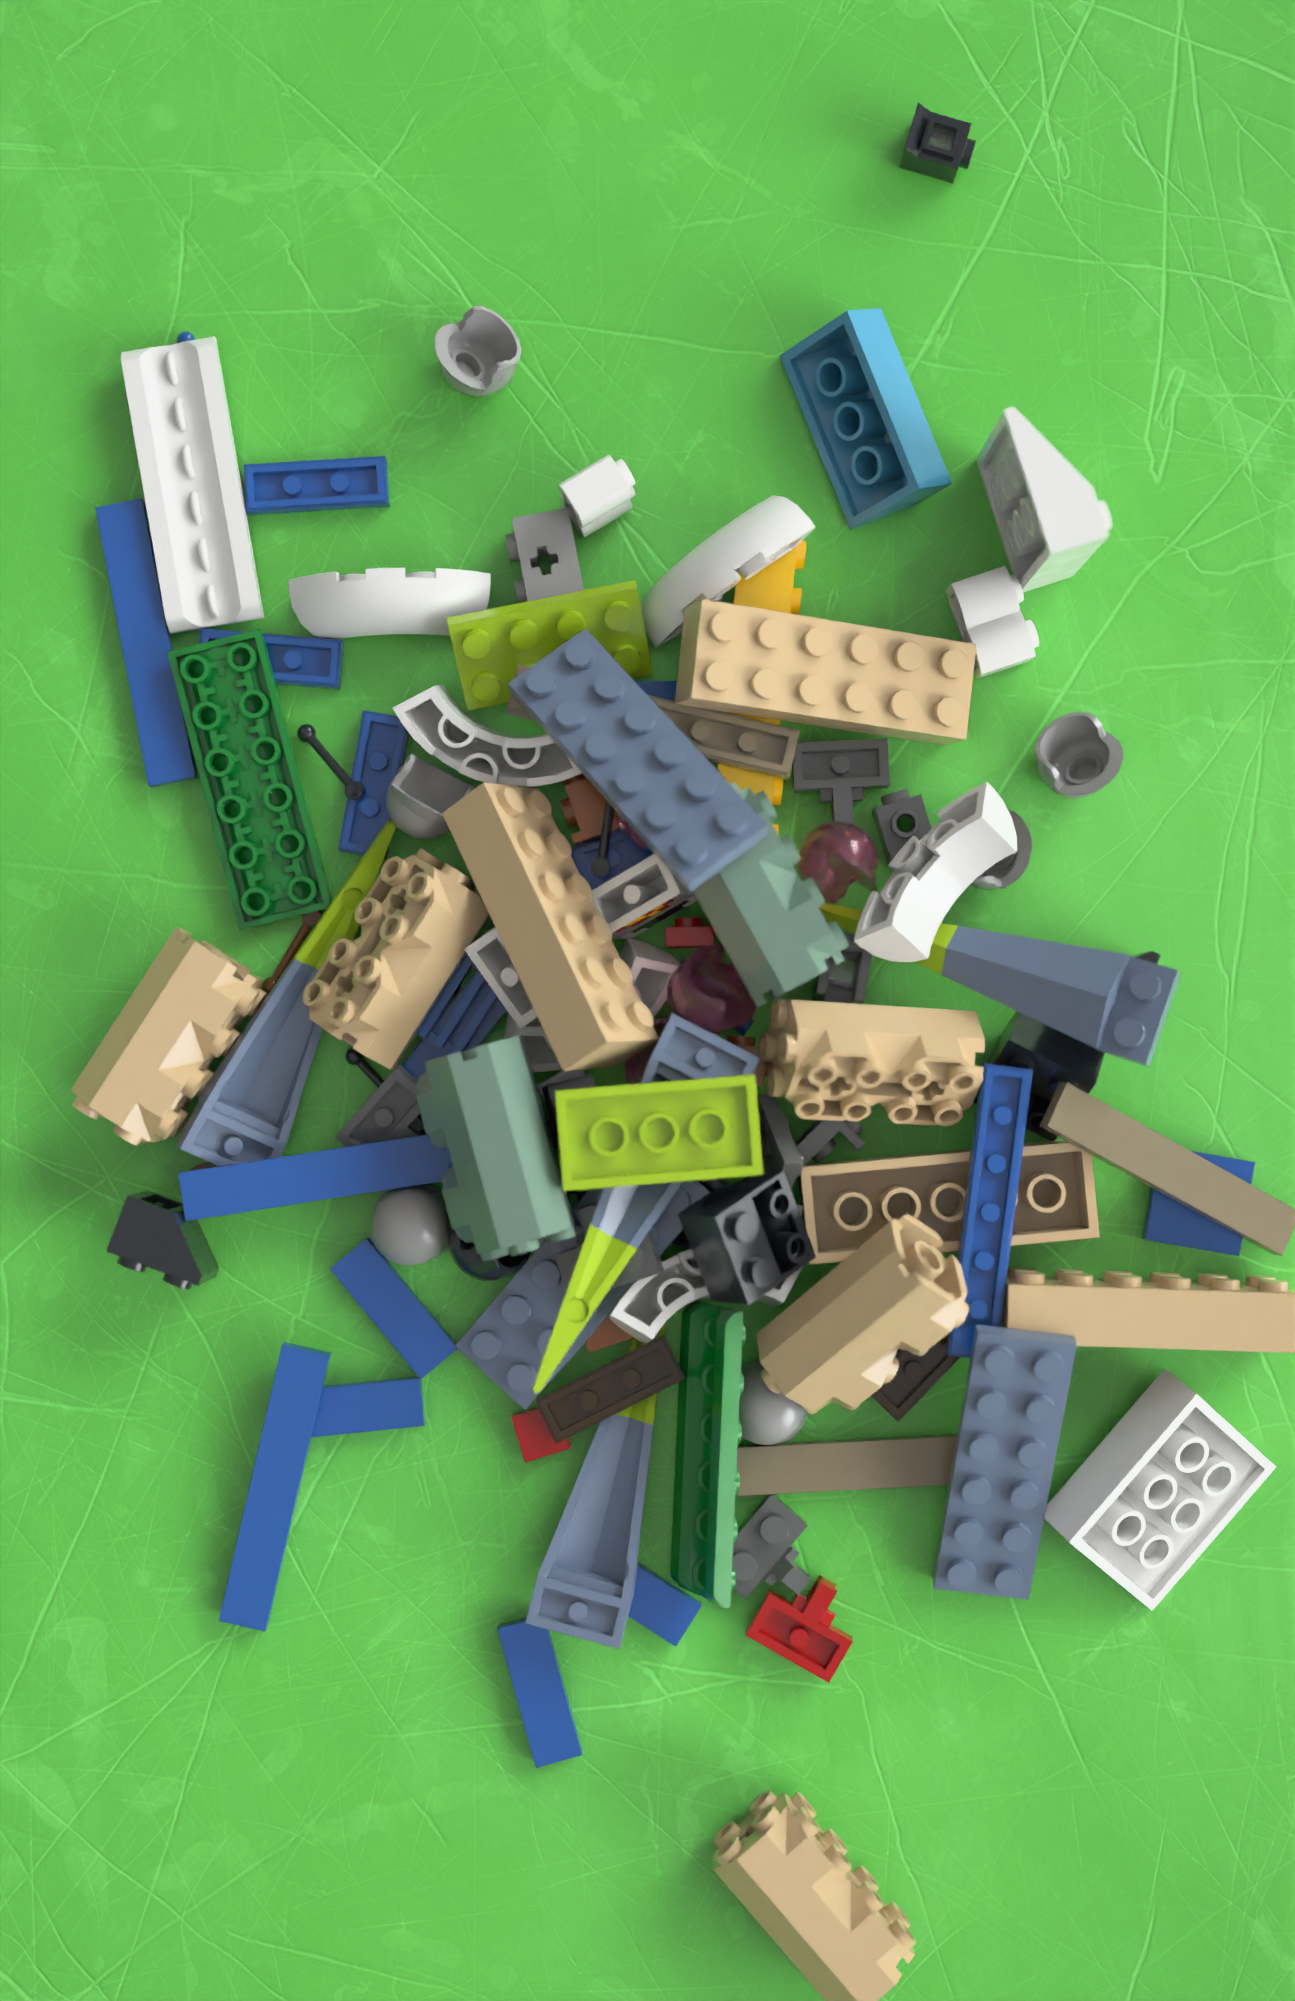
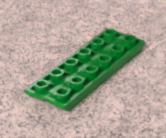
[167,629,332,930]
[670,1301,746,1608]

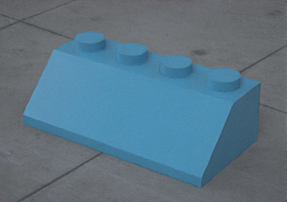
[780,308,952,529]

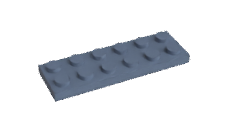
[508,628,769,892]
[455,1180,710,1410]
[932,1324,1077,1600]

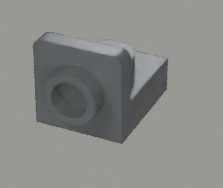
[794,1120,866,1165]

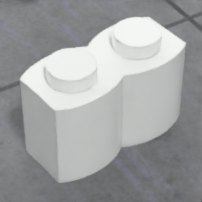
[558,454,636,538]
[946,566,1039,679]

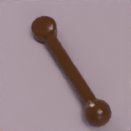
[262,911,322,995]

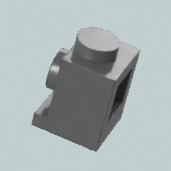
[872,789,931,865]

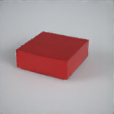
[511,1406,571,1463]

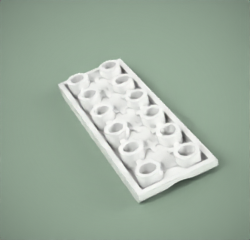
[121,336,264,634]

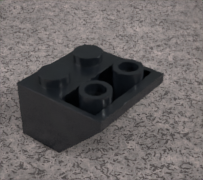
[973,1011,1105,1141]
[678,1170,816,1305]
[106,1190,219,1289]

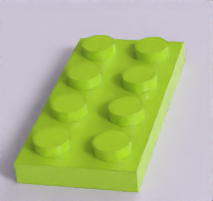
[447,580,653,711]
[555,1074,763,1191]

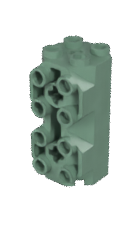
[692,782,849,1008]
[416,1035,577,1261]

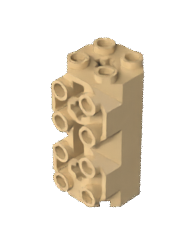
[303,848,491,1070]
[71,927,267,1146]
[758,999,985,1126]
[756,1214,969,1414]
[712,1789,916,2001]

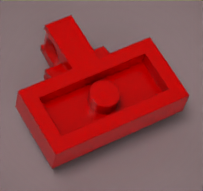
[745,1575,853,1683]

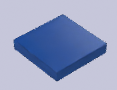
[1142,1151,1255,1256]

